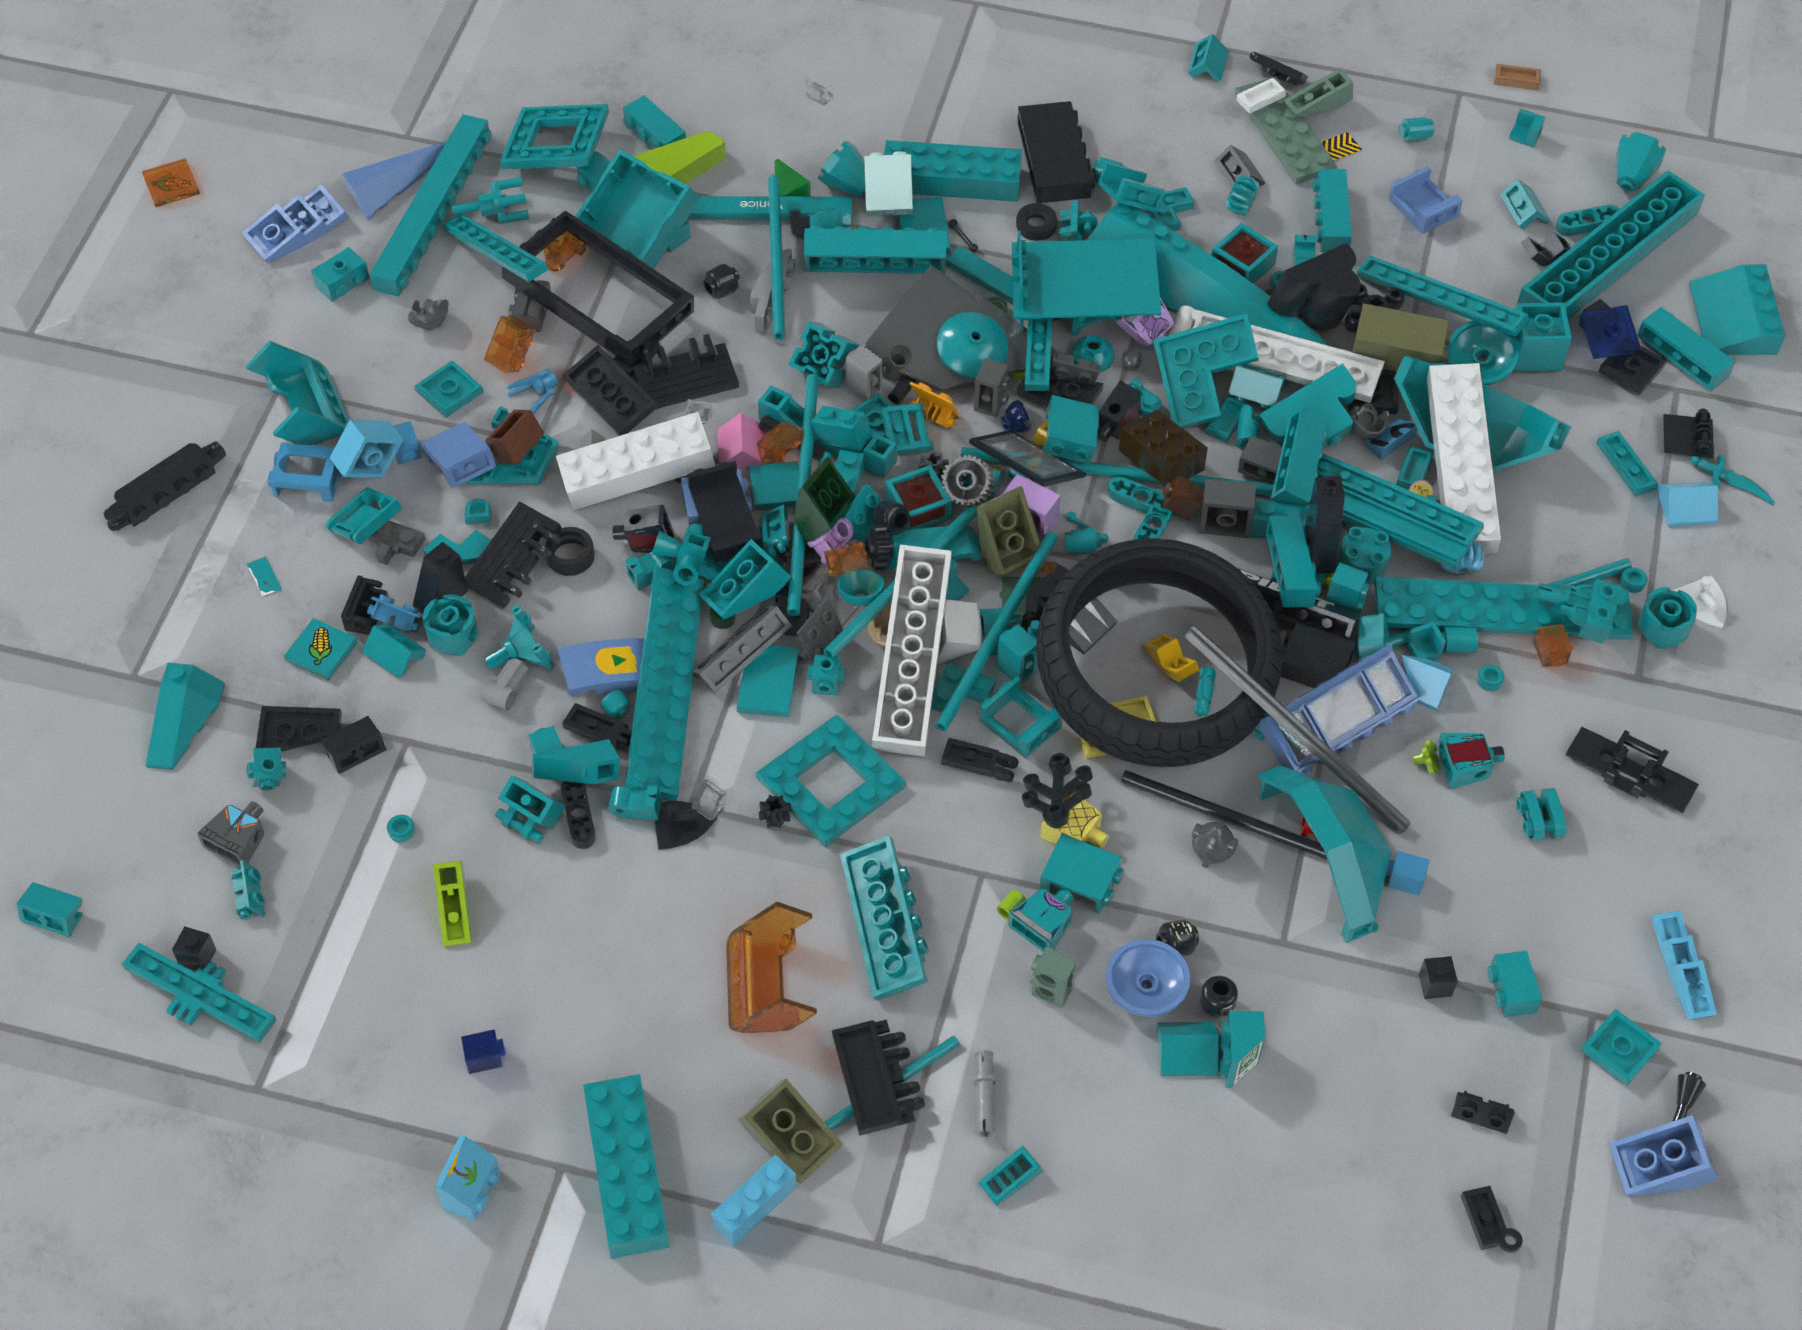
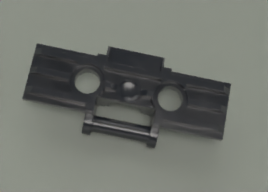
[1566,727,1699,813]

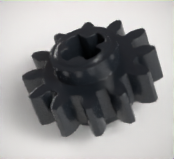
[865,524,894,570]

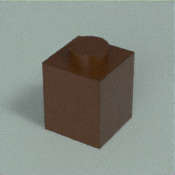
[1163,475,1203,520]

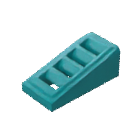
[978,1146,1043,1206]

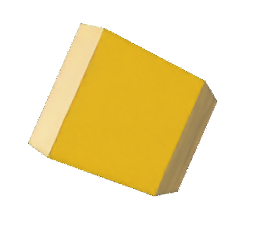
[1143,634,1200,682]

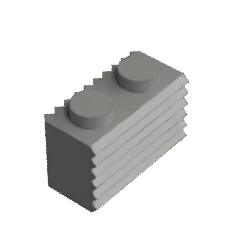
[846,345,882,401]

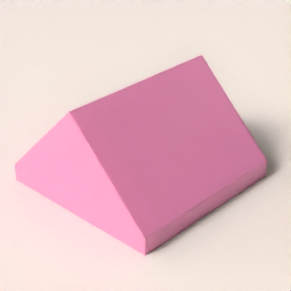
[718,413,768,469]

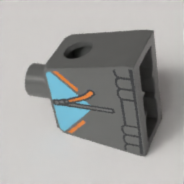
[197,801,264,867]

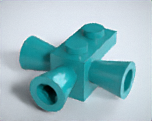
[652,524,729,586]

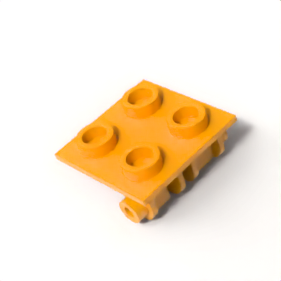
[909,382,961,429]

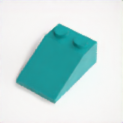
[699,539,792,620]

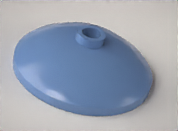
[1106,939,1190,1017]

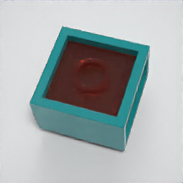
[1211,223,1278,284]
[885,465,952,530]

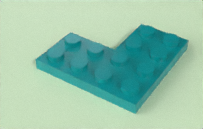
[1153,313,1259,429]

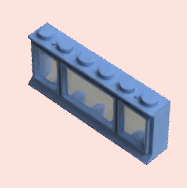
[1258,643,1422,774]

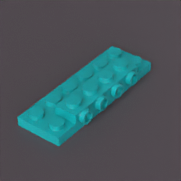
[840,835,928,1001]

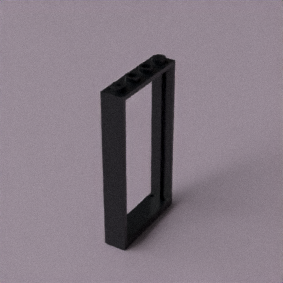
[502,210,694,366]

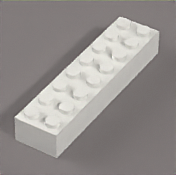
[1426,363,1501,554]
[872,545,952,757]

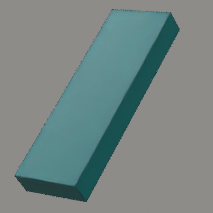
[1596,431,1658,497]

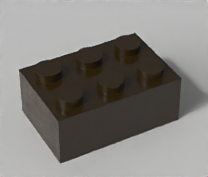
[1118,409,1208,486]

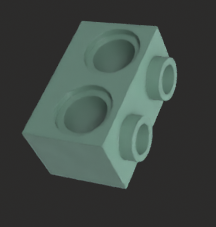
[1030,947,1077,1008]

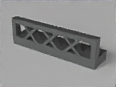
[692,604,792,694]

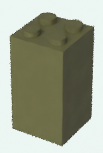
[1352,304,1452,373]

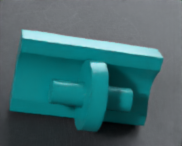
[1059,200,1098,241]

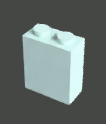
[864,151,913,217]

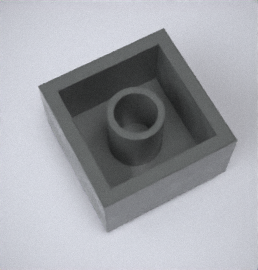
[1199,479,1256,538]

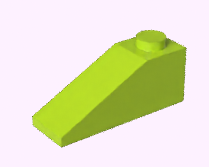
[433,860,471,947]

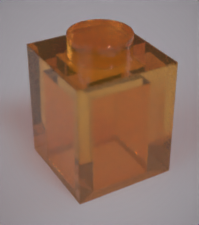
[824,542,869,576]
[1533,624,1573,667]

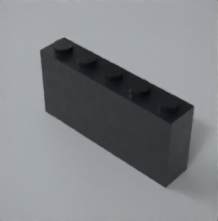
[1017,101,1095,203]

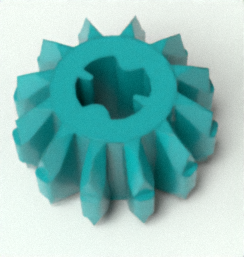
[1226,175,1259,216]

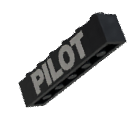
[1239,569,1361,640]

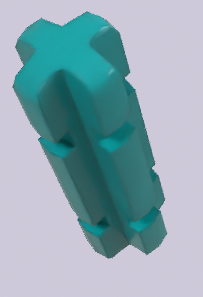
[1194,666,1216,717]

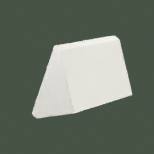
[937,600,983,664]

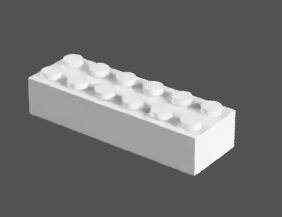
[556,412,715,511]

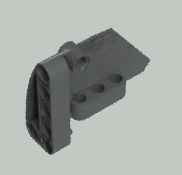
[864,266,1058,392]

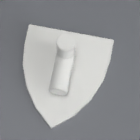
[1672,575,1727,629]

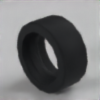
[546,527,594,576]

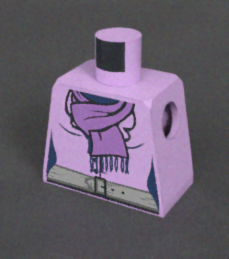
[1116,298,1174,347]

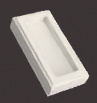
[1236,78,1286,114]

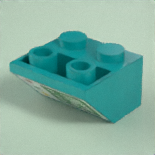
[1219,1011,1265,1088]

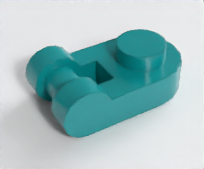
[1128,379,1162,417]

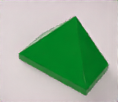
[774,158,811,197]

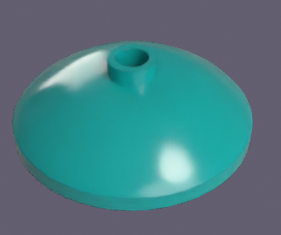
[936,312,1008,379]
[1446,321,1519,385]

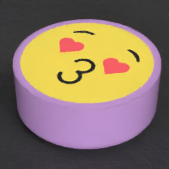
[1409,480,1434,498]

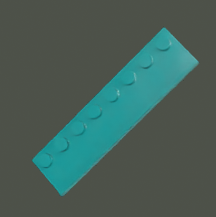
[1308,453,1484,570]

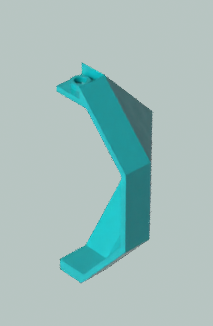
[1394,356,1571,473]
[1257,765,1392,943]

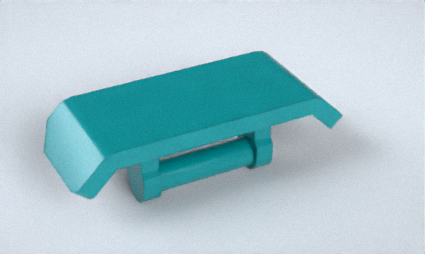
[886,525,982,571]

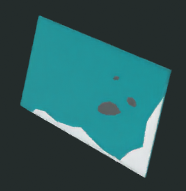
[247,556,281,597]

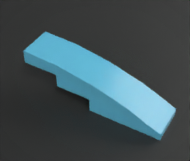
[1651,910,1717,1020]

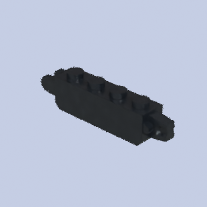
[103,441,226,532]

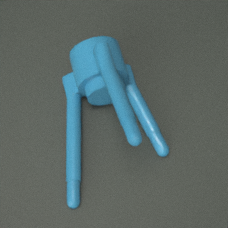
[507,369,558,414]

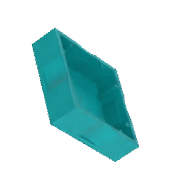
[575,149,700,269]

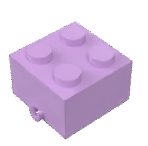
[1002,474,1061,543]

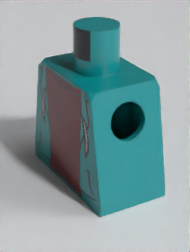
[1437,733,1505,790]

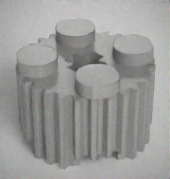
[941,455,995,507]

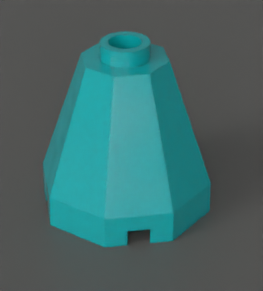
[1616,132,1666,192]
[818,141,866,197]

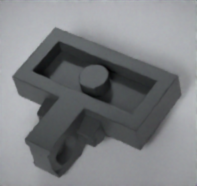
[369,521,426,565]

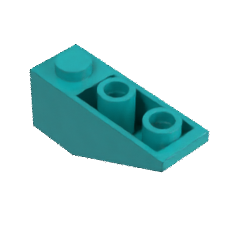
[532,739,620,784]

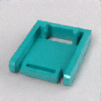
[325,487,402,544]

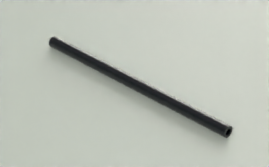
[1121,770,1327,860]

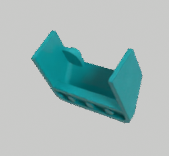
[245,340,349,445]

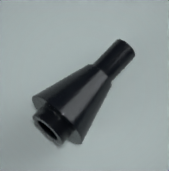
[1672,1072,1706,1121]

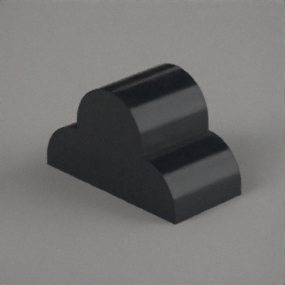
[1267,243,1361,329]

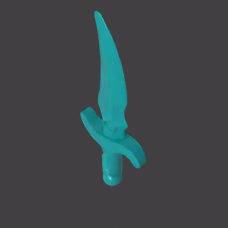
[1690,454,1775,505]

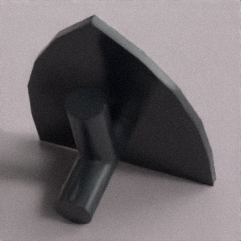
[655,801,717,850]

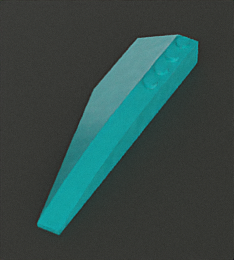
[1087,203,1331,347]

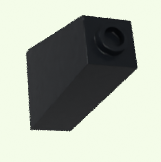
[1305,476,1345,574]

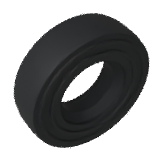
[1016,203,1058,241]

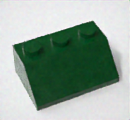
[794,457,855,542]

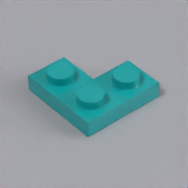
[931,662,996,712]

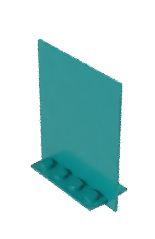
[1011,231,1161,330]

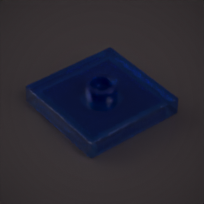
[1580,305,1641,360]

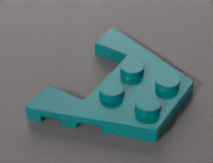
[464,406,559,484]

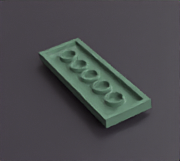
[1235,76,1337,184]

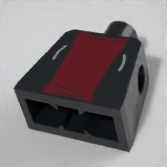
[1097,380,1141,442]
[612,505,675,553]

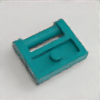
[881,403,934,455]

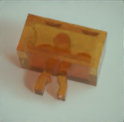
[484,316,536,373]

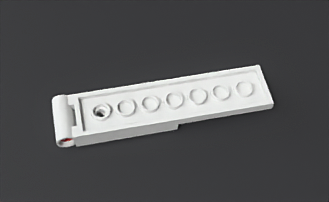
[1168,306,1385,403]

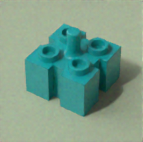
[788,321,859,388]

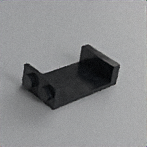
[687,461,763,562]

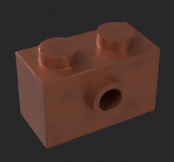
[485,409,544,465]

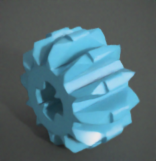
[1442,543,1484,575]

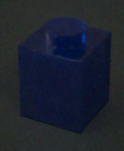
[461,1029,506,1074]

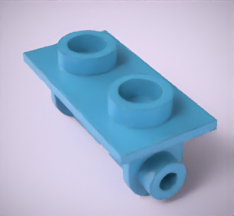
[367,594,423,633]

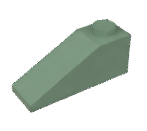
[1284,68,1353,117]

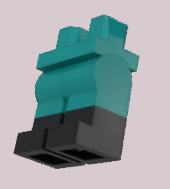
[789,207,851,235]

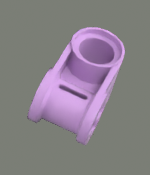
[807,518,853,564]

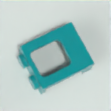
[980,676,1062,759]

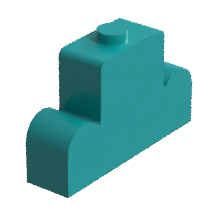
[1259,363,1356,450]

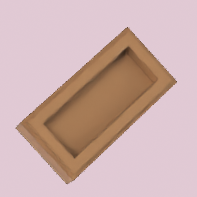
[1494,64,1541,90]

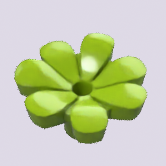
[1413,739,1441,774]

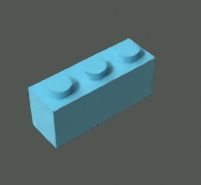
[711,1155,797,1247]

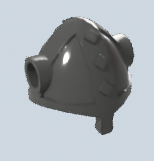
[1192,820,1238,868]

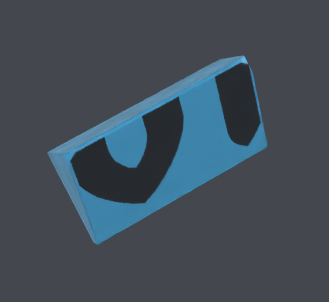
[1364,419,1418,459]

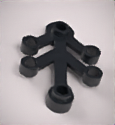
[1022,753,1093,828]

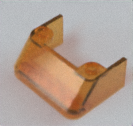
[726,901,817,1033]

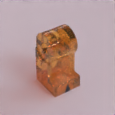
[544,231,587,271]
[757,421,803,464]

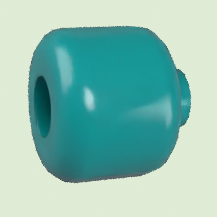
[600,689,630,718]

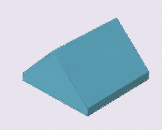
[1657,481,1718,527]

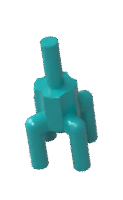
[451,177,530,223]

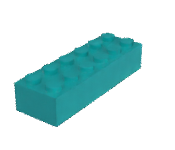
[884,140,1022,202]
[804,226,946,274]
[583,1074,670,1259]

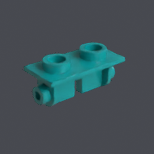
[231,860,265,920]

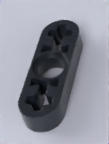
[561,781,596,849]

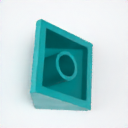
[1157,1022,1218,1076]

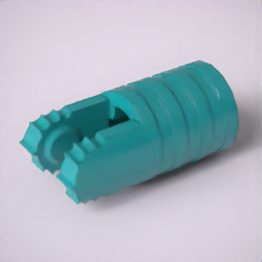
[1236,405,1260,450]

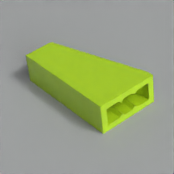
[634,130,725,184]

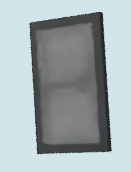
[969,430,1086,487]

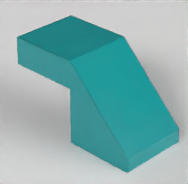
[1358,612,1390,672]

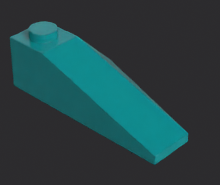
[146,662,225,770]

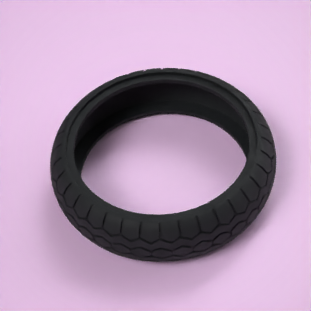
[1036,538,1282,767]

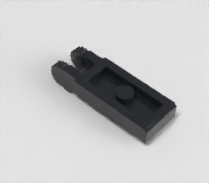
[941,738,1019,782]

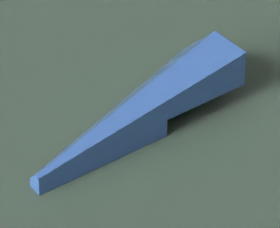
[342,141,447,220]

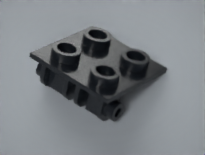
[1663,408,1714,458]

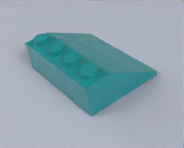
[1689,264,1785,355]

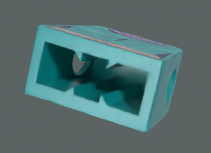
[1008,888,1074,952]

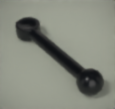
[949,219,978,252]

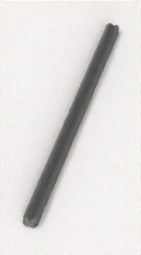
[1185,626,1411,833]

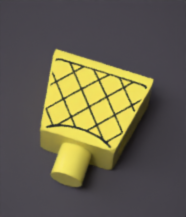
[1040,791,1109,849]

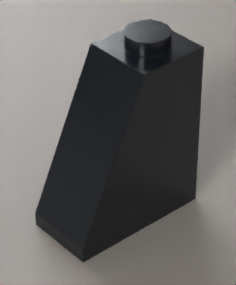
[412,542,468,616]

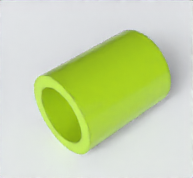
[997,889,1026,920]

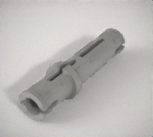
[973,1050,996,1137]

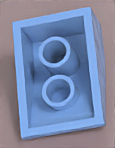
[1609,1115,1719,1197]

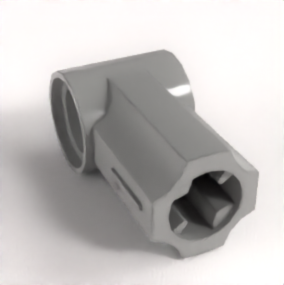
[482,658,529,711]

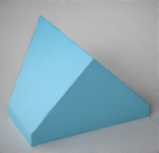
[1402,655,1455,710]

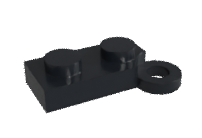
[1461,1186,1523,1253]

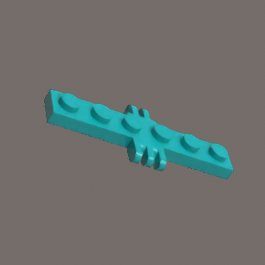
[122,943,277,1043]

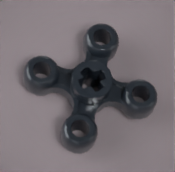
[1344,284,1404,333]

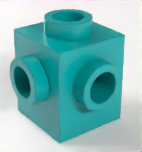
[807,655,846,696]
[247,748,287,790]

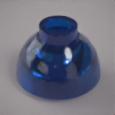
[1000,400,1032,433]

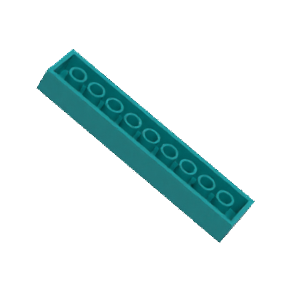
[1517,170,1705,320]

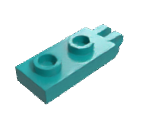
[761,505,790,557]

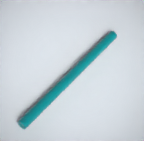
[824,1035,960,1131]

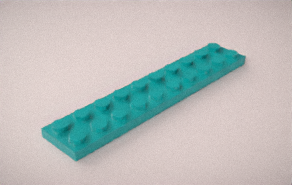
[624,566,704,801]
[1374,577,1633,640]

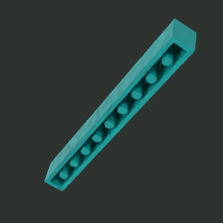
[370,114,492,297]

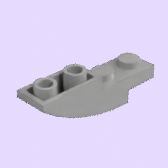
[750,248,796,333]

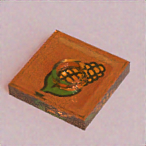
[141,158,200,207]

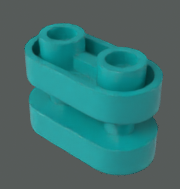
[1516,788,1566,841]

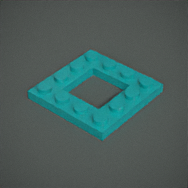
[500,104,610,169]
[756,714,906,847]

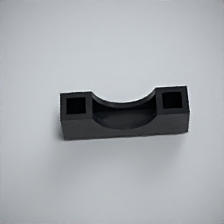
[775,538,821,637]

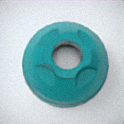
[1071,335,1114,373]
[837,569,884,607]

